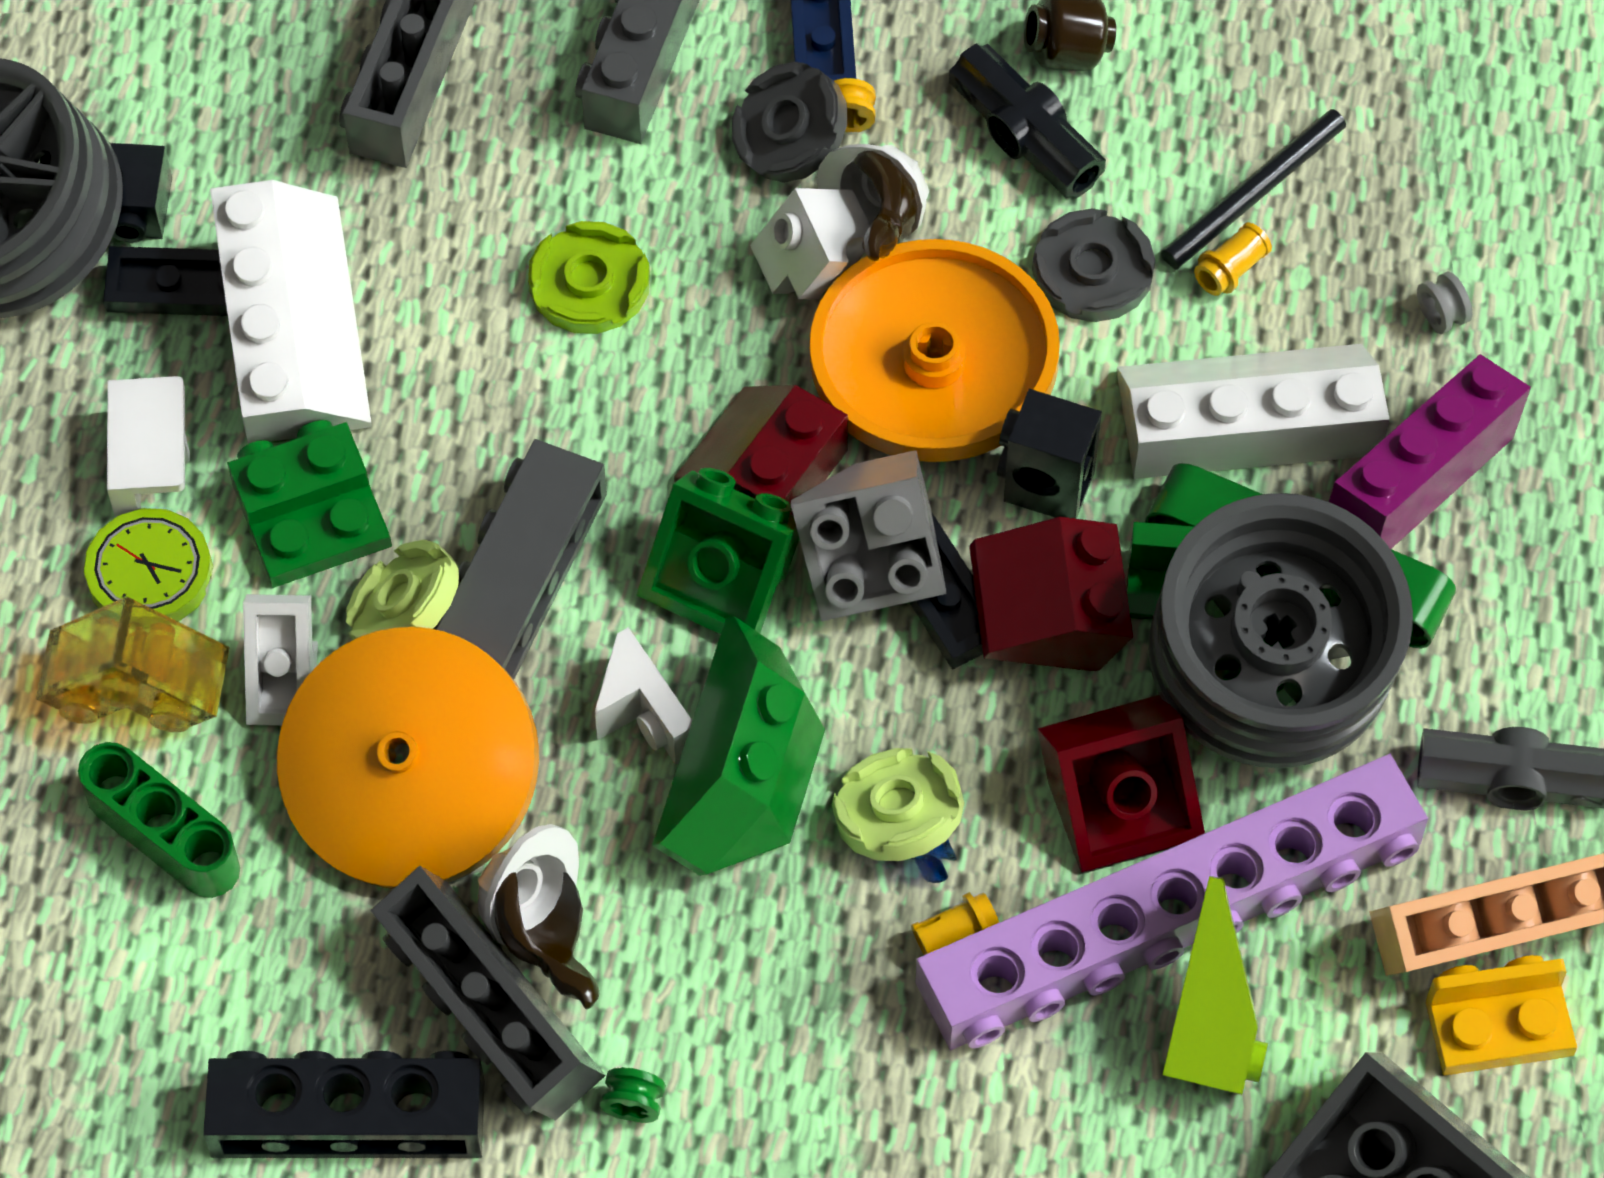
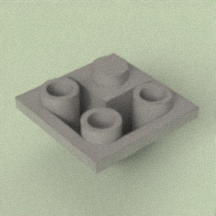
[791,450,946,621]

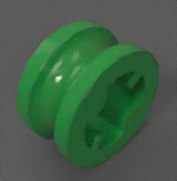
[600,1067,666,1123]

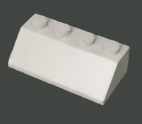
[210,180,372,444]
[1116,344,1390,479]

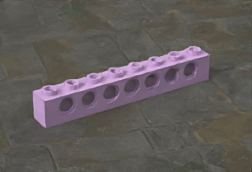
[915,753,1428,1051]

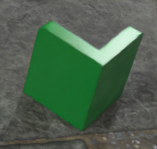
[1127,522,1194,619]

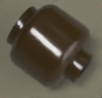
[1024,0,1116,71]

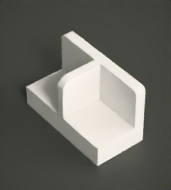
[107,376,190,518]

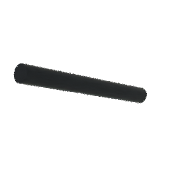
[1161,109,1346,270]

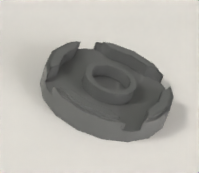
[732,61,847,183]
[1032,208,1155,322]

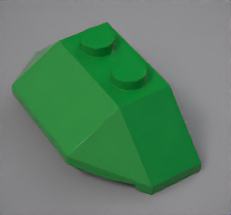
[652,616,825,876]

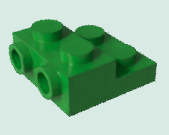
[227,420,392,588]
[636,468,800,634]

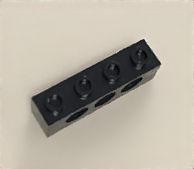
[203,1051,485,1158]

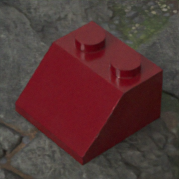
[674,385,848,516]
[969,517,1133,671]
[1037,695,1205,872]

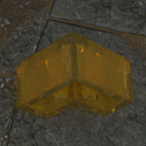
[36,597,230,732]

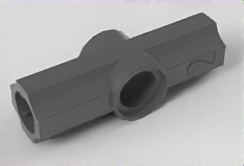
[1417,727,1604,811]

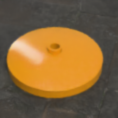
[810,239,1060,462]
[277,627,539,889]

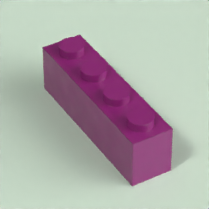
[1329,354,1531,549]

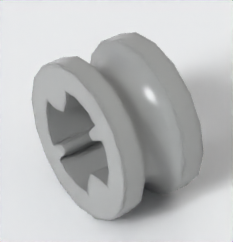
[1417,271,1473,334]

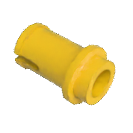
[1194,222,1272,296]
[911,892,999,955]

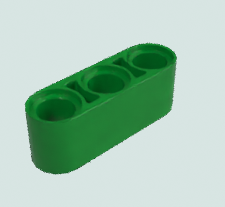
[78,742,240,898]

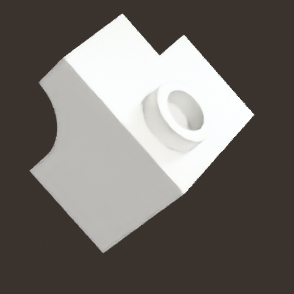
[750,188,869,300]

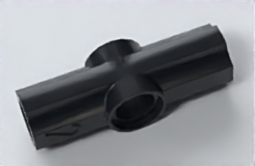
[949,43,1106,198]

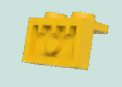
[1425,955,1577,1076]

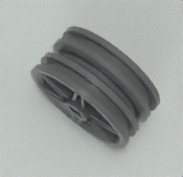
[0,58,123,318]
[1148,493,1413,768]

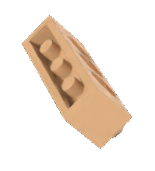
[1369,853,1604,976]

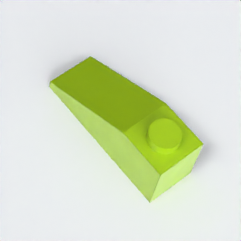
[1163,876,1268,1095]

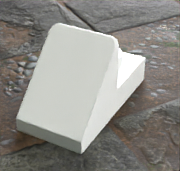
[243,594,318,726]
[594,627,693,765]

